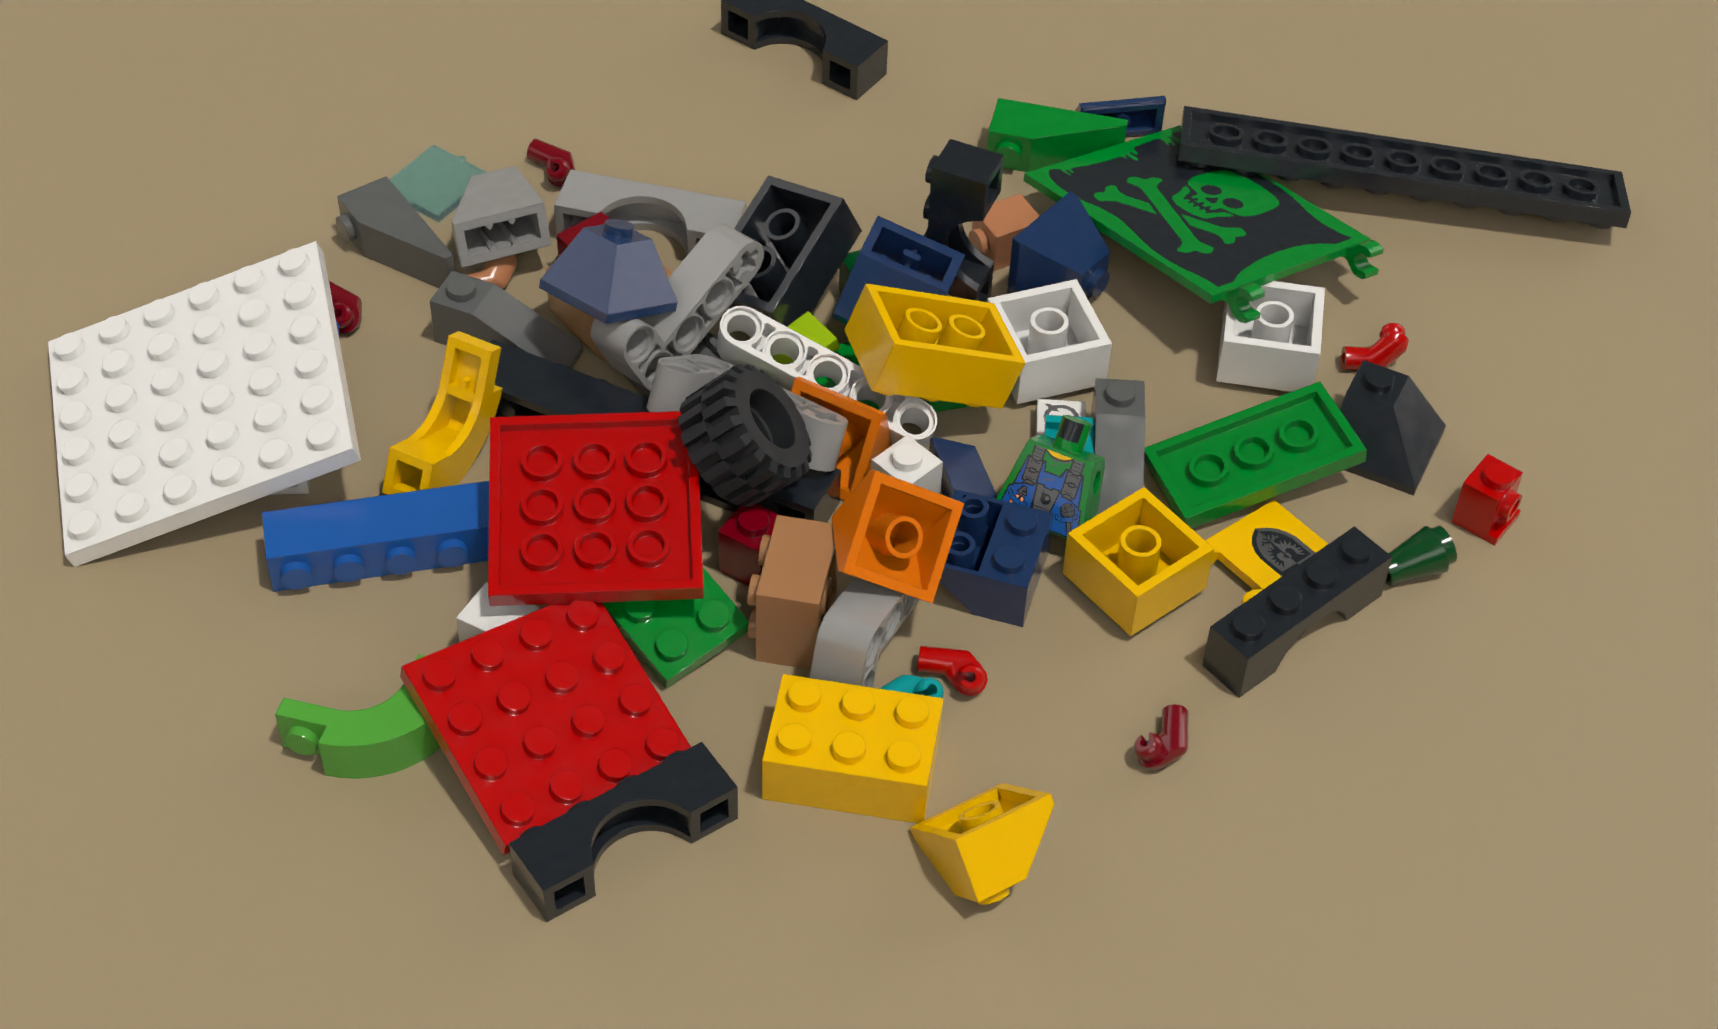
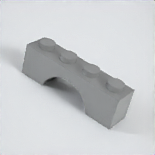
[554,169,746,256]

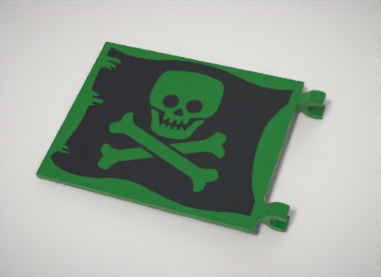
[1023,125,1384,323]

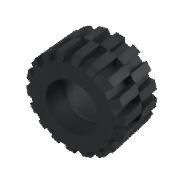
[678,364,812,507]

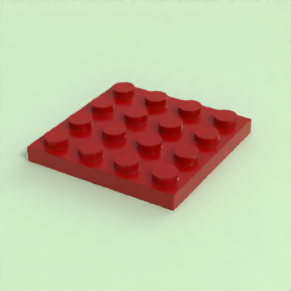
[488,411,704,606]
[400,600,691,855]

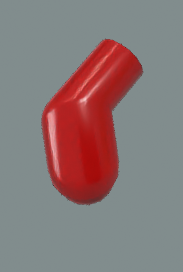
[1341,323,1409,370]
[918,646,988,696]

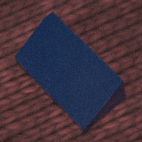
[1075,96,1166,137]
[929,437,997,499]

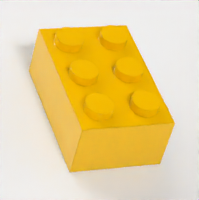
[844,283,1026,409]
[762,674,943,823]

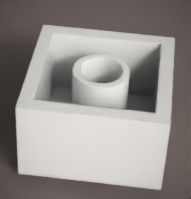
[987,279,1112,404]
[1216,281,1325,392]

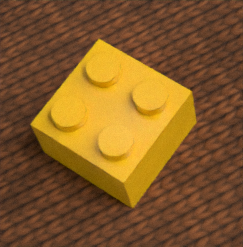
[1062,487,1214,636]

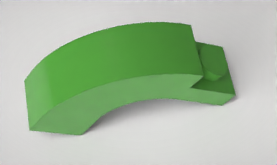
[275,654,441,779]

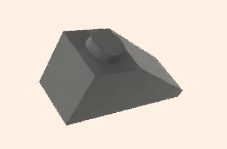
[336,176,455,288]
[430,271,584,369]
[1090,378,1146,515]

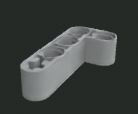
[591,223,764,390]
[646,354,848,472]
[810,577,919,688]

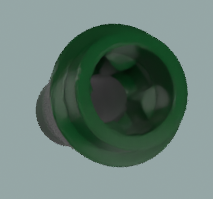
[1385,525,1457,586]

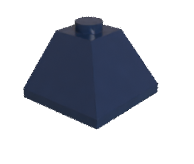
[1007,192,1110,300]
[539,219,678,324]

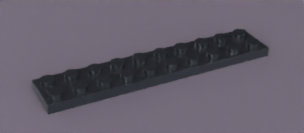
[1178,106,1631,229]

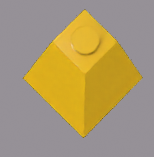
[910,783,1055,905]

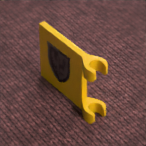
[1205,500,1328,604]

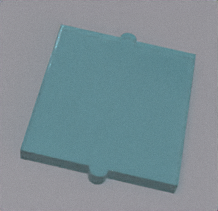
[389,144,486,222]

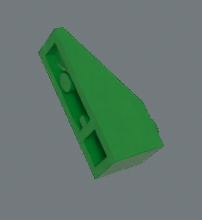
[986,98,1128,172]

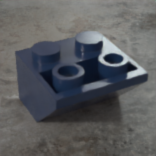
[832,216,965,324]
[940,489,1054,627]

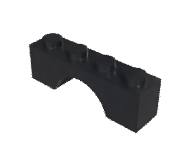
[721,0,888,100]
[923,139,1004,302]
[1202,526,1392,698]
[509,742,738,922]

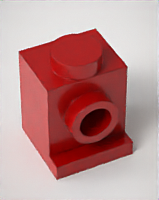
[1451,454,1523,546]

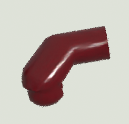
[527,139,575,187]
[329,281,362,334]
[1134,704,1189,770]

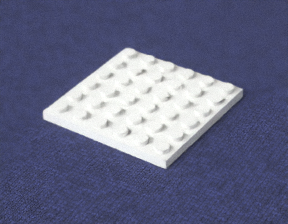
[48,241,361,567]

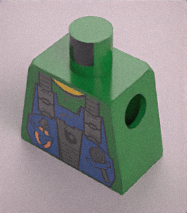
[996,415,1106,539]

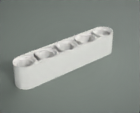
[716,306,937,449]

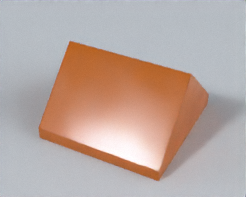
[791,376,892,500]
[832,470,964,604]

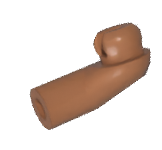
[465,254,517,289]

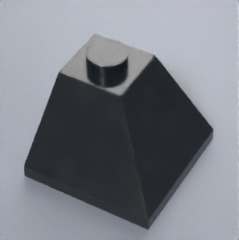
[1340,360,1446,496]

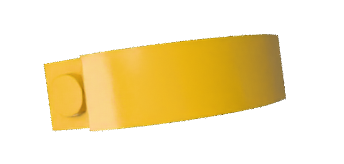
[382,331,503,495]

